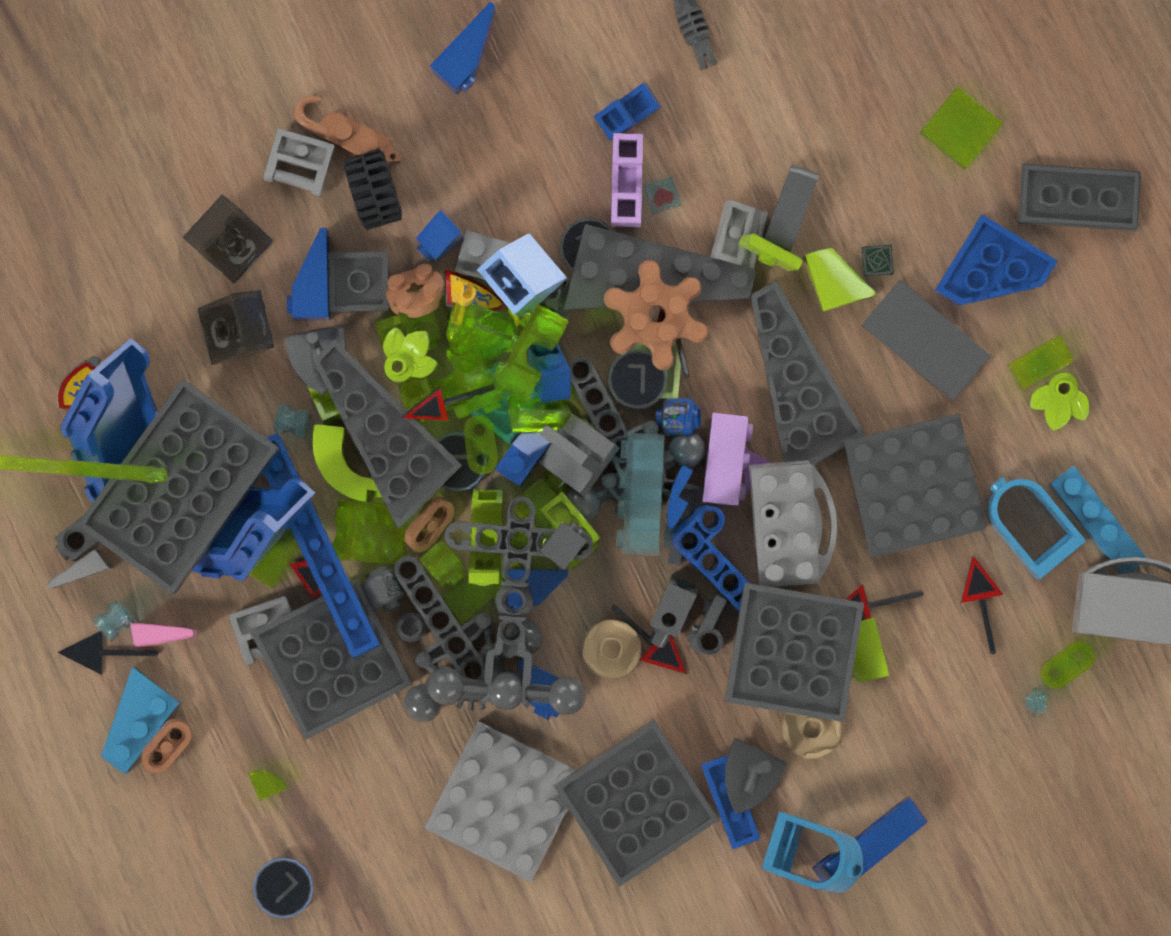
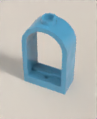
[987,477,1086,579]
[762,811,863,893]

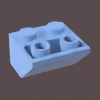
[477,233,567,318]

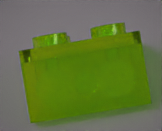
[333,501,406,564]

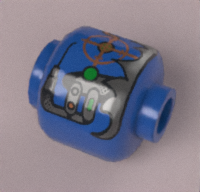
[656,398,701,436]

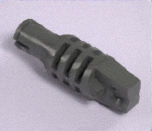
[673,0,718,70]

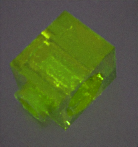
[419,540,466,587]

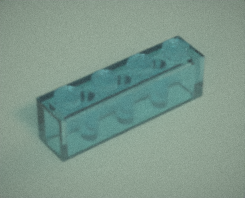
[616,433,664,557]

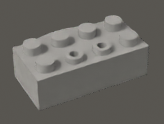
[749,460,837,587]
[1072,557,1171,645]

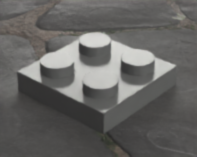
[328,251,390,313]

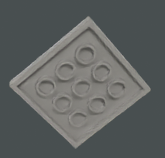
[425,721,576,882]

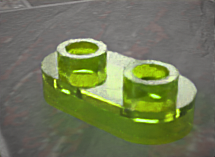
[464,415,498,475]
[1039,641,1095,689]

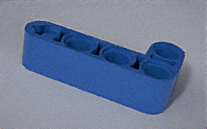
[671,504,751,612]
[812,797,927,893]

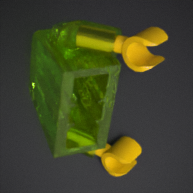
[446,280,531,364]

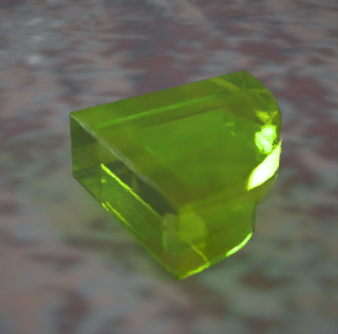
[248,770,288,801]

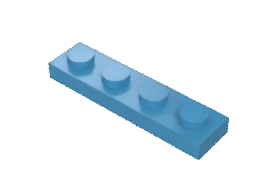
[1049,466,1147,574]

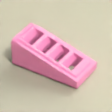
[131,623,197,647]

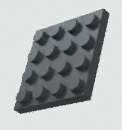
[842,413,986,558]
[250,578,412,740]
[724,582,864,722]
[553,719,719,887]

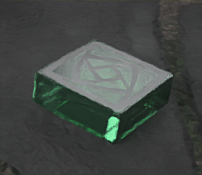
[861,244,894,277]

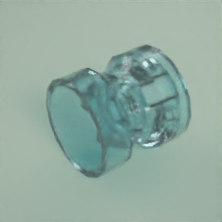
[274,403,311,439]
[92,600,134,642]

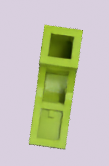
[313,424,382,503]
[468,489,503,586]

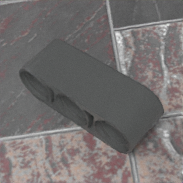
[764,164,819,253]

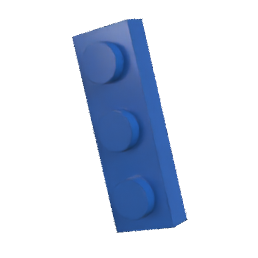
[700,754,761,849]

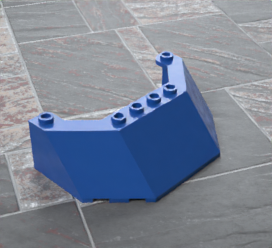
[60,338,316,581]

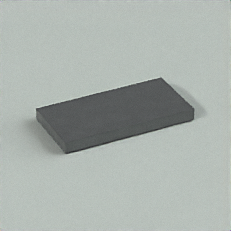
[1018,164,1141,232]
[861,280,991,401]

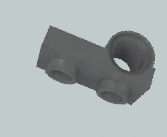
[687,595,727,655]

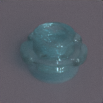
[1026,687,1047,717]

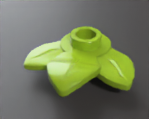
[383,327,437,383]
[1030,372,1089,431]

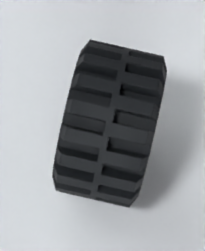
[344,148,402,230]

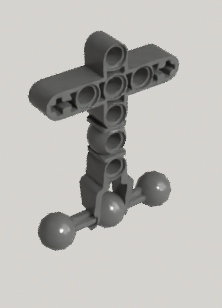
[427,496,593,715]

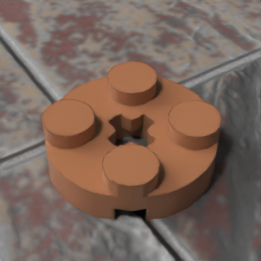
[386,264,445,318]

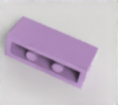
[702,413,753,507]

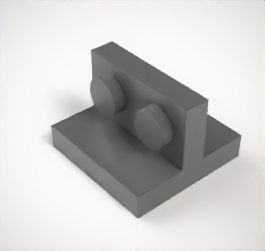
[538,414,620,496]

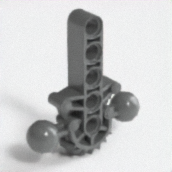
[566,357,707,522]
[394,556,542,722]

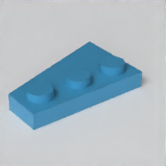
[101,667,181,774]

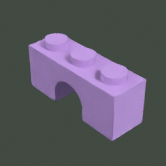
[611,133,643,228]

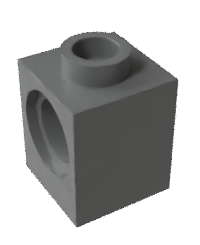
[54,516,102,562]
[540,520,587,570]

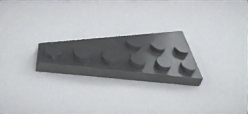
[563,224,757,311]
[750,281,865,465]
[313,339,462,530]

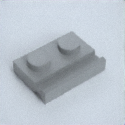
[711,200,768,269]
[455,230,510,282]

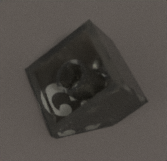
[182,194,274,284]
[197,290,274,365]

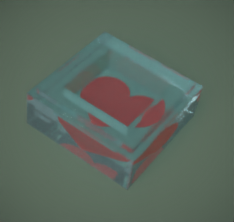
[644,177,681,215]

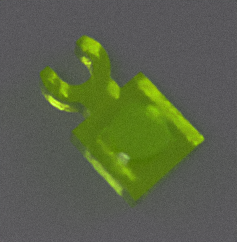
[454,387,505,420]

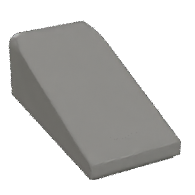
[47,550,113,589]

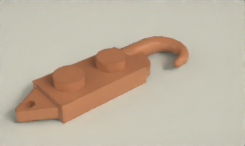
[294,95,401,163]

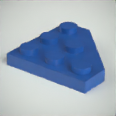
[934,214,1058,306]

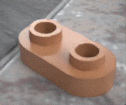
[405,496,454,552]
[141,719,191,773]

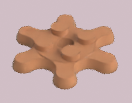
[603,260,709,370]

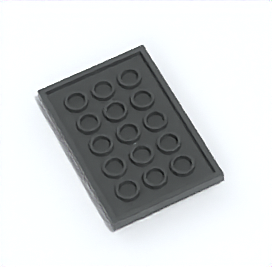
[77,379,280,595]

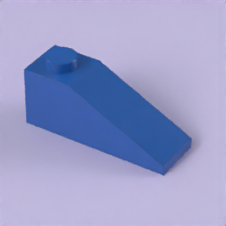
[430,1,496,95]
[287,228,331,321]
[495,402,571,488]

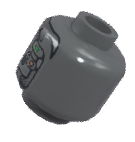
[362,566,406,612]

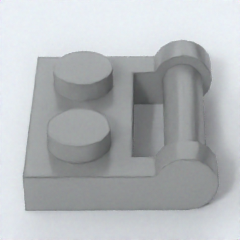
[264,128,336,197]
[229,596,292,666]

